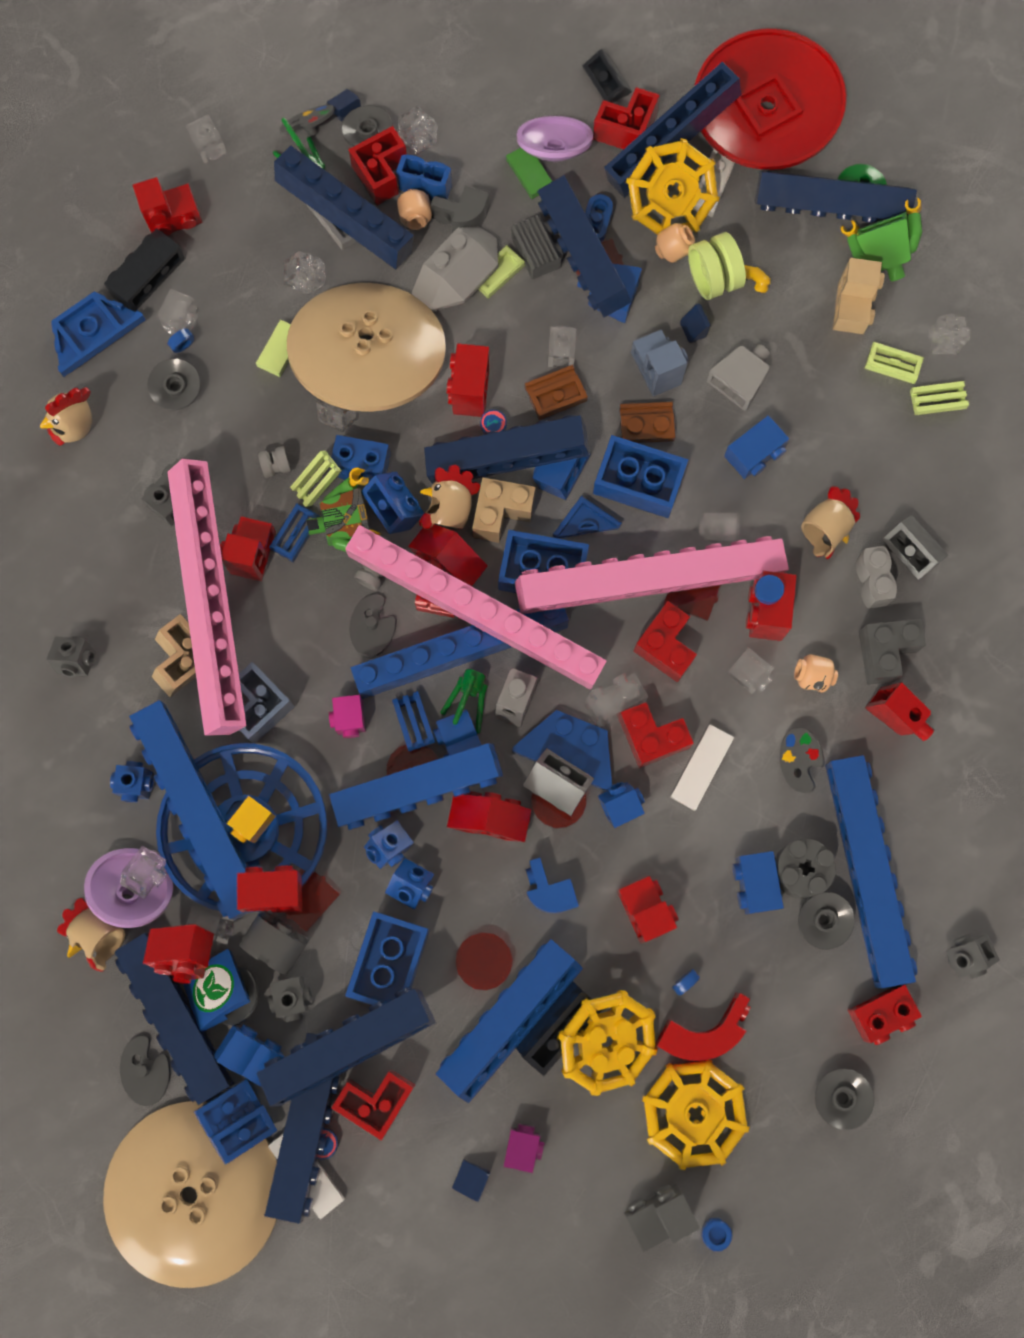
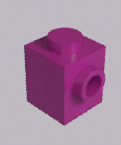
[504,1124,544,1173]

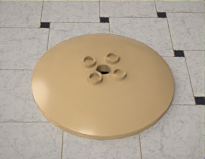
[287,283,446,412]
[103,1101,277,1288]

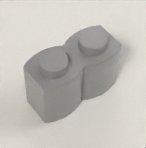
[856,546,897,609]

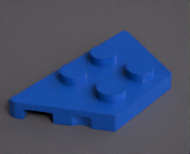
[51,292,146,377]
[512,710,612,791]

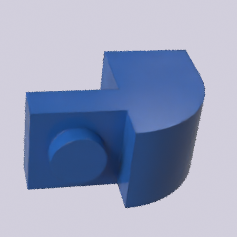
[526,858,579,914]

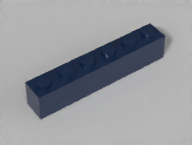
[604,62,741,199]
[274,146,414,270]
[755,171,917,223]
[537,175,632,318]
[424,415,590,484]
[114,933,235,1105]
[257,987,436,1106]
[264,1032,341,1224]

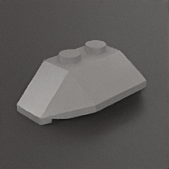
[411,226,499,312]

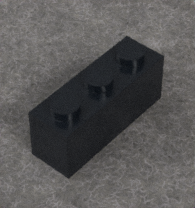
[104,228,185,312]
[516,981,603,1076]

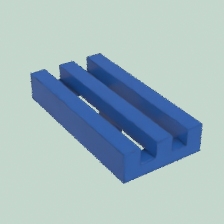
[269,503,320,563]
[392,691,435,751]

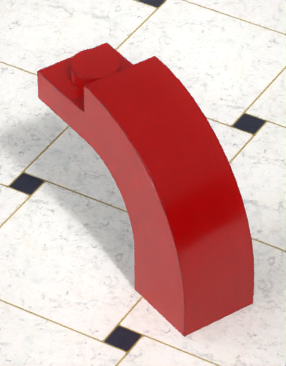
[655,992,751,1061]

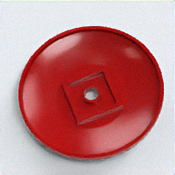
[695,29,846,170]

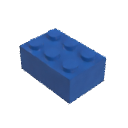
[593,435,688,519]
[498,530,589,594]
[345,911,430,1005]

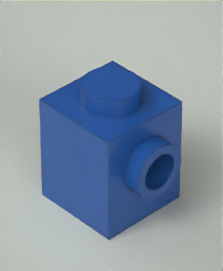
[597,782,645,828]

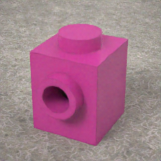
[329,695,366,738]

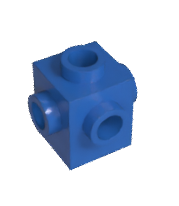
[110,761,154,803]
[364,820,414,869]
[385,858,434,910]

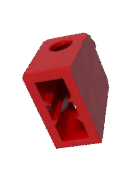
[865,682,935,741]

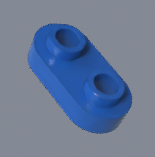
[585,194,613,242]

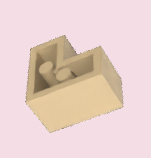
[833,258,885,334]
[472,478,536,543]
[152,614,196,697]

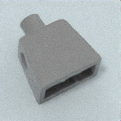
[707,344,770,411]
[495,668,539,727]

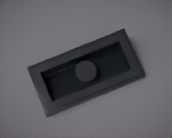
[582,49,632,103]

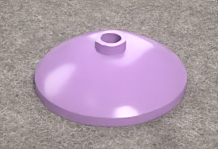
[517,116,593,162]
[84,848,173,928]

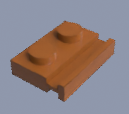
[524,365,588,420]
[619,402,675,443]

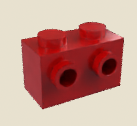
[848,985,922,1045]

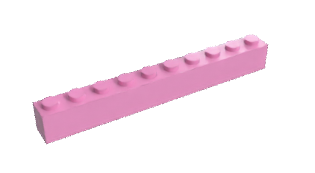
[168,459,246,736]
[345,525,607,690]
[515,536,789,614]

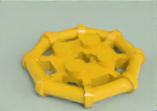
[626,139,720,235]
[558,990,658,1096]
[642,1059,750,1171]

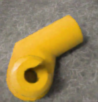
[744,265,771,293]

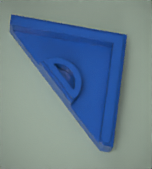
[553,496,622,539]

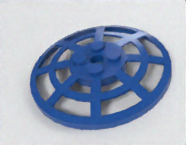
[156,743,327,913]

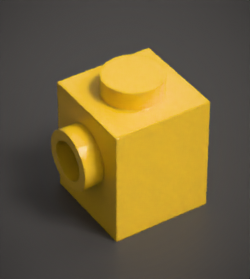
[227,796,276,844]

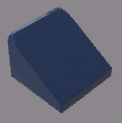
[327,89,361,122]
[680,303,711,343]
[452,1159,490,1203]

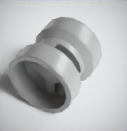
[258,446,291,478]
[354,565,383,591]

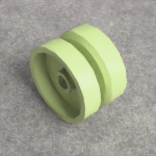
[688,232,746,300]

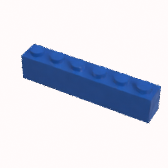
[329,743,503,830]
[435,939,583,1103]

